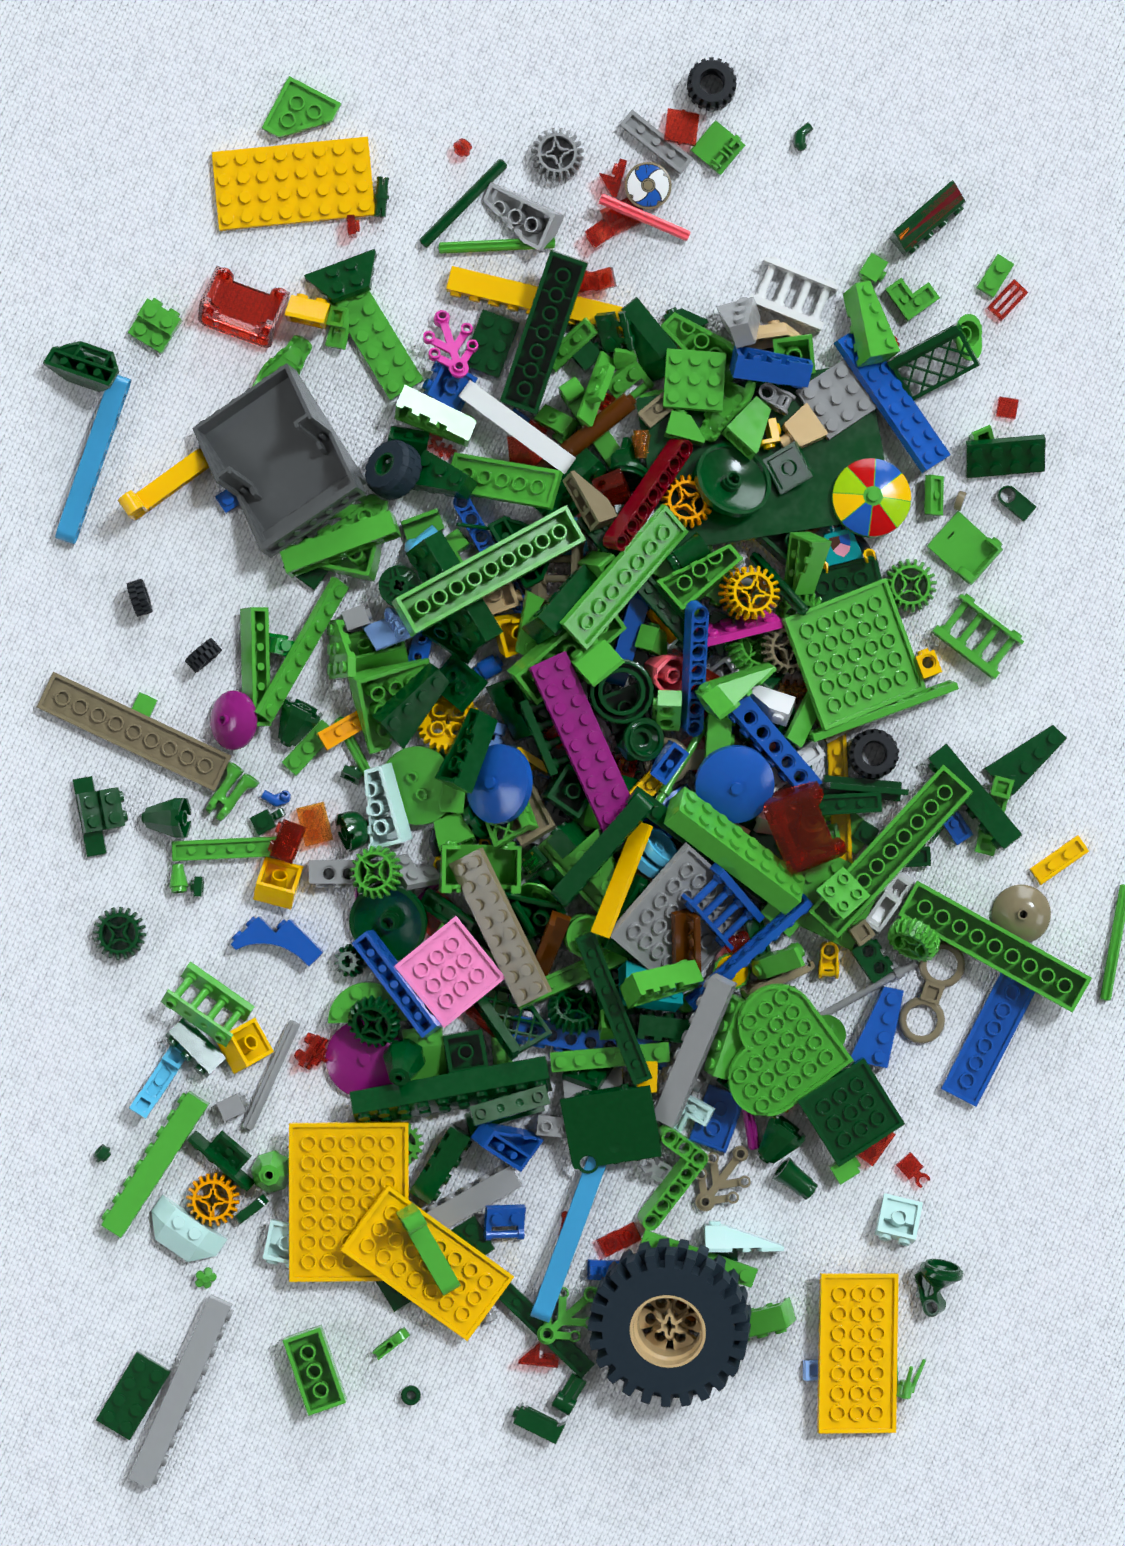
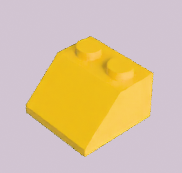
[285,293,331,329]
[253,857,304,909]
[217,1018,274,1074]

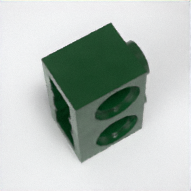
[850,938,893,984]

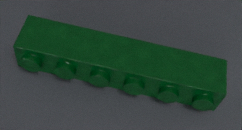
[928,743,1022,851]

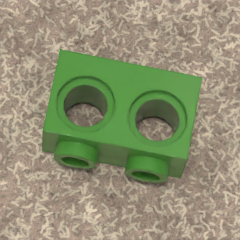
[652,690,682,731]

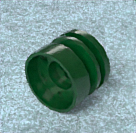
[379,565,421,607]

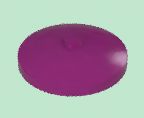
[326,1019,401,1095]

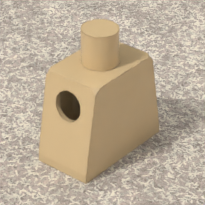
[779,403,828,448]

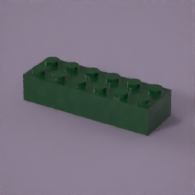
[406,530,503,655]

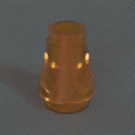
[631,430,651,458]

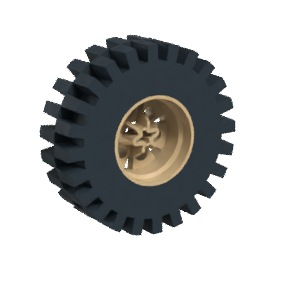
[588,1238,751,1407]

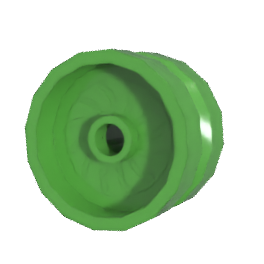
[563,913,605,958]

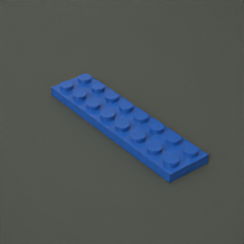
[833,332,951,474]
[941,973,1035,1107]

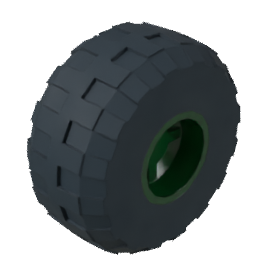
[365,439,422,500]

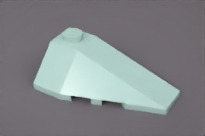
[704,1220,784,1252]

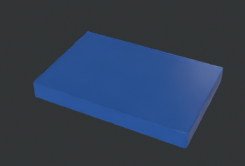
[689,1084,742,1154]

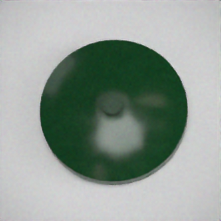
[694,443,771,518]
[349,883,427,961]

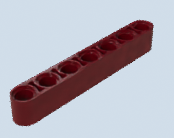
[603,438,693,551]

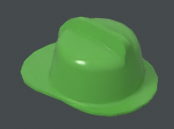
[953,314,982,361]

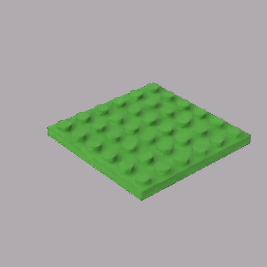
[782,578,926,731]

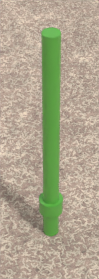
[656,716,707,803]

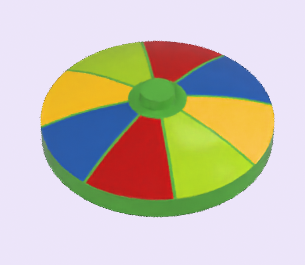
[832,458,911,538]

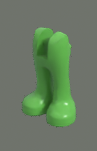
[206,761,260,821]

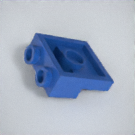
[422,361,478,412]

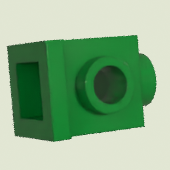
[269,633,295,656]

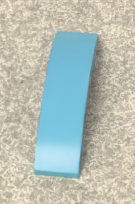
[129,1046,185,1119]

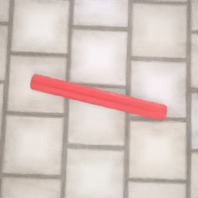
[599,194,690,241]

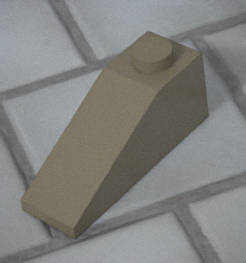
[563,471,617,532]

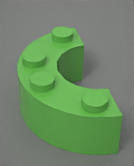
[328,982,408,1023]

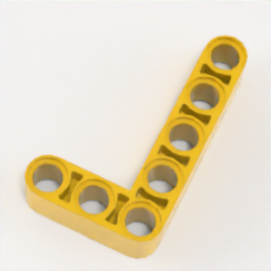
[117,448,209,521]

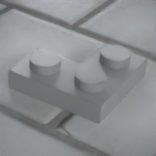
[395,853,440,890]

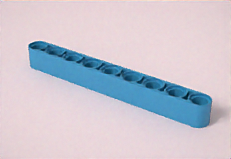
[55,375,131,544]
[530,1156,606,1323]

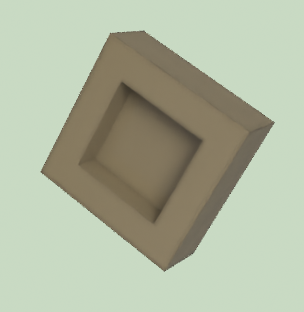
[847,919,876,946]

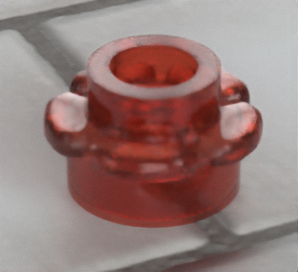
[453,138,472,157]

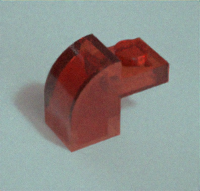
[578,267,617,296]

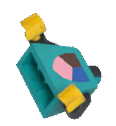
[823,525,876,573]

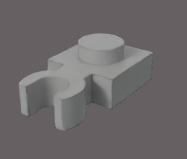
[639,1157,673,1183]

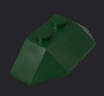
[43,341,119,393]
[488,516,550,590]

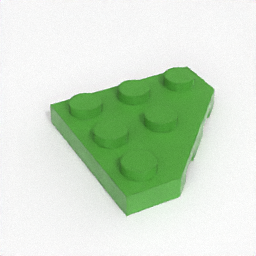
[262,76,342,138]
[327,619,356,680]

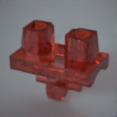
[294,1033,329,1070]

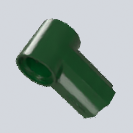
[551,1373,587,1416]

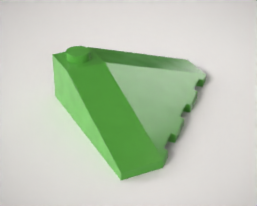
[299,497,389,582]
[348,658,429,754]

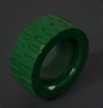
[586,658,654,725]

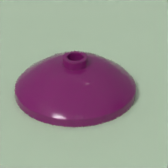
[210,691,257,750]

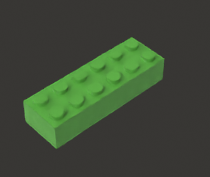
[507,615,627,705]

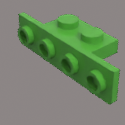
[576,351,615,427]

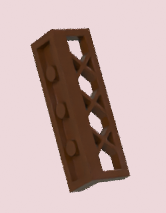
[671,908,702,989]
[535,910,571,976]

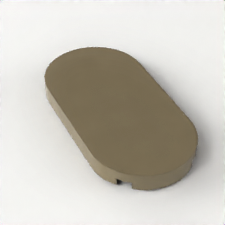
[740,959,815,998]

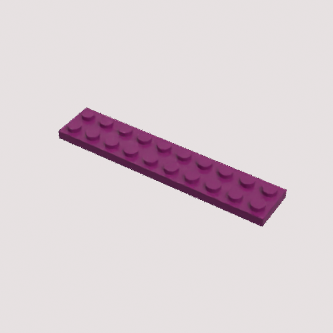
[529,651,643,845]

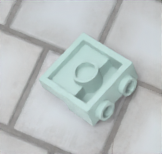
[875,1193,923,1246]
[263,1219,289,1267]

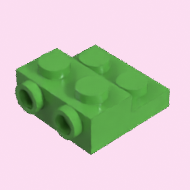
[128,298,182,354]

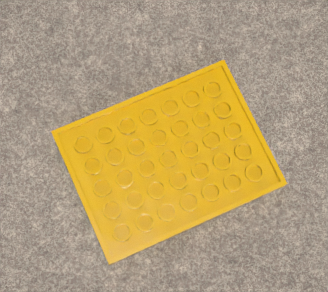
[289,1122,409,1282]

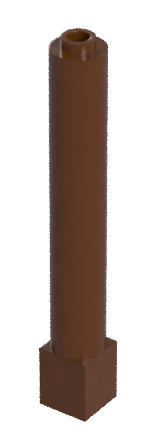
[534,393,637,470]

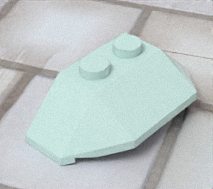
[151,1195,228,1262]

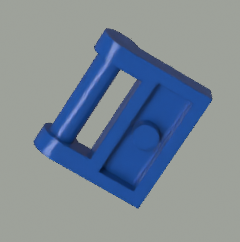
[483,1204,526,1241]

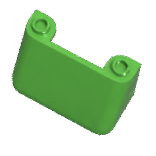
[439,841,522,894]

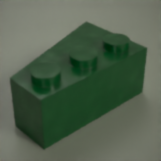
[412,449,478,500]

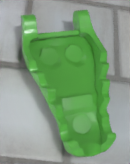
[252,335,312,387]
[699,369,756,442]

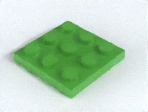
[663,348,726,413]

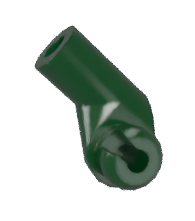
[793,122,814,152]

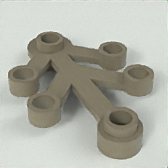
[695,1145,751,1211]

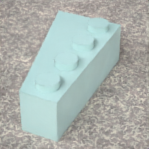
[364,762,413,850]

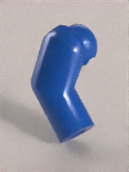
[261,790,291,807]

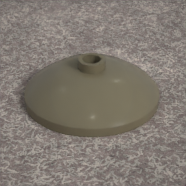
[991,885,1051,943]

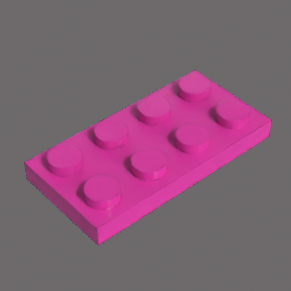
[696,610,783,647]

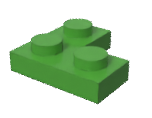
[885,278,940,322]

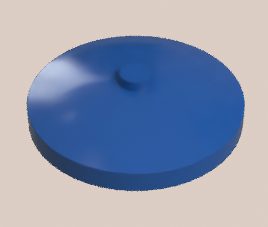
[466,744,533,824]
[694,745,775,823]

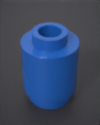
[474,654,504,680]

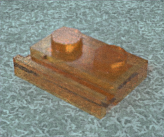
[296,802,334,847]

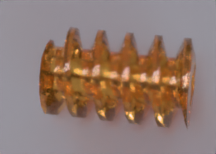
[777,679,807,705]

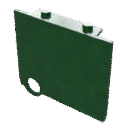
[560,1083,662,1174]

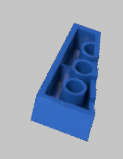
[729,345,813,389]
[849,986,904,1068]

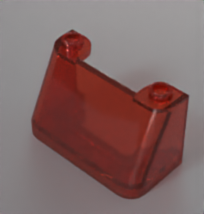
[198,265,290,348]
[763,781,847,874]

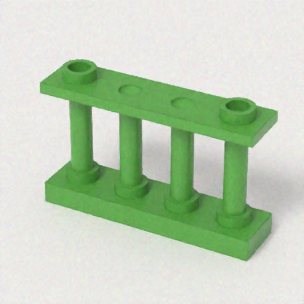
[931,593,1024,680]
[161,961,255,1047]

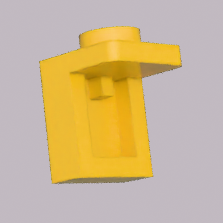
[760,418,781,450]

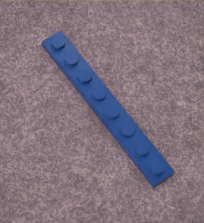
[685,893,814,1010]

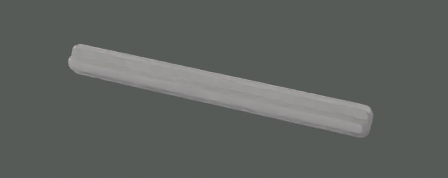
[242,1020,300,1130]

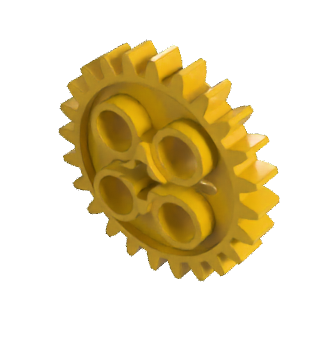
[417,696,478,754]

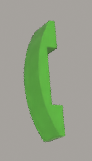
[974,775,1015,856]

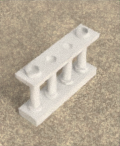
[749,256,839,333]

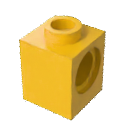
[915,648,942,679]

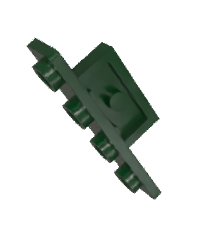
[187,1130,254,1192]

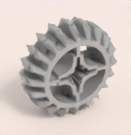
[531,128,584,181]

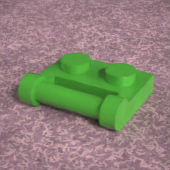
[608,360,655,400]

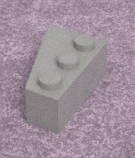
[716,297,761,348]

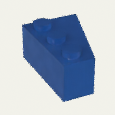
[471,1122,544,1172]

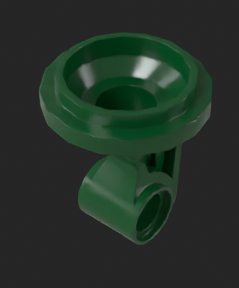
[608,435,648,491]
[614,718,664,762]
[914,1259,964,1317]

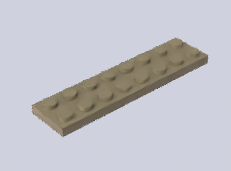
[449,847,552,1007]

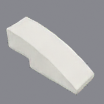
[866,872,914,933]

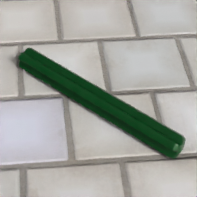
[749,552,809,616]

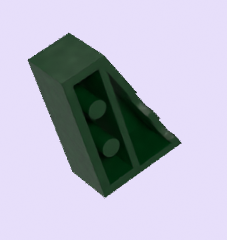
[485,679,541,741]

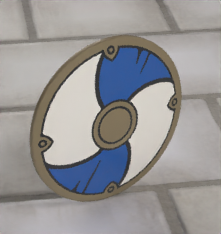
[625,162,672,209]

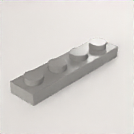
[620,109,693,175]

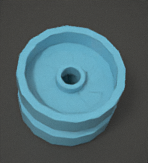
[637,827,678,879]

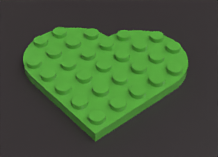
[728,984,854,1117]

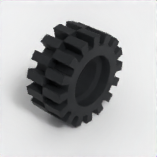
[126,579,153,617]
[185,638,222,673]

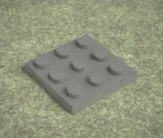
[795,359,877,441]

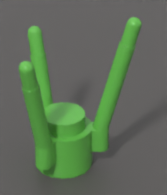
[896,1359,926,1399]

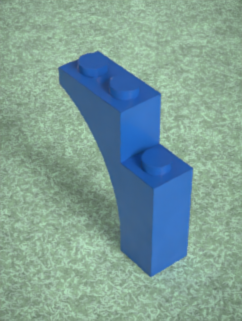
[231,916,324,966]

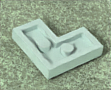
[674,1095,716,1133]

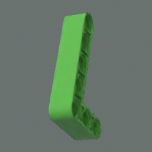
[558,376,620,467]
[637,1124,708,1231]
[396,1203,461,1296]

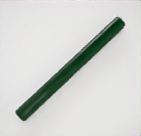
[419,159,507,248]

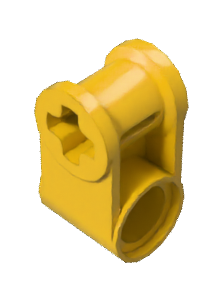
[818,941,839,979]

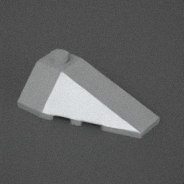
[483,182,564,251]

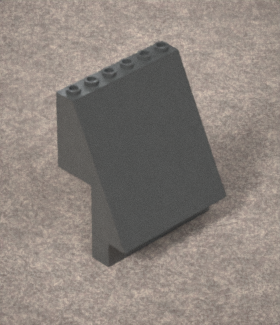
[192,363,367,558]

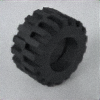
[687,57,737,111]
[848,729,899,779]

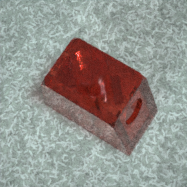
[592,468,631,507]

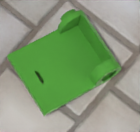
[927,511,1003,585]

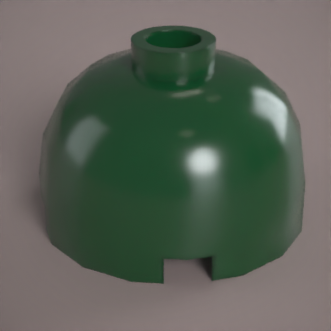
[335,811,369,852]

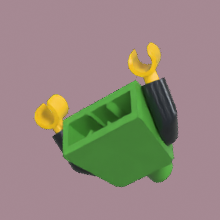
[429,812,491,869]

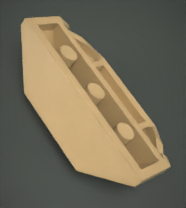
[733,320,801,351]

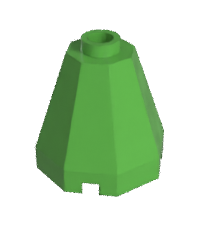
[251,1150,289,1193]

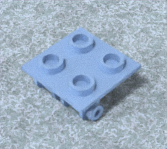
[362,607,411,651]

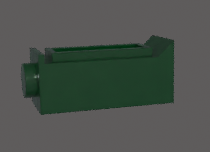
[512,1402,566,1444]

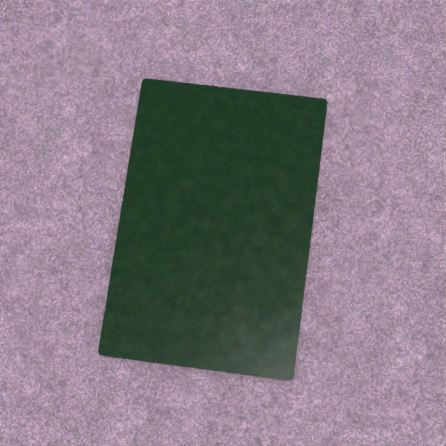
[636,368,885,550]

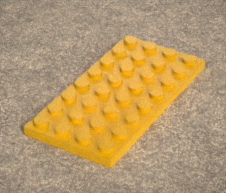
[212,137,375,231]
[340,1184,514,1341]
[817,1273,899,1434]

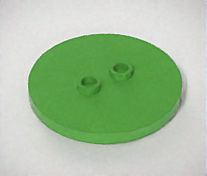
[386,746,447,825]

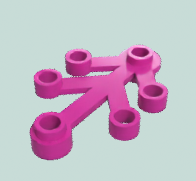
[423,310,478,378]

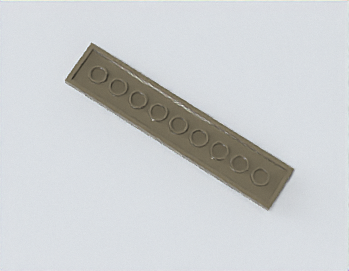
[37,672,232,791]

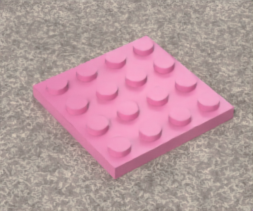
[394,916,505,1028]

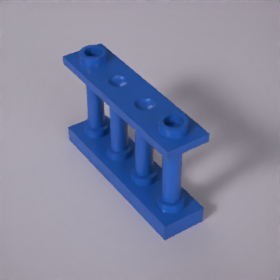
[682,863,765,951]

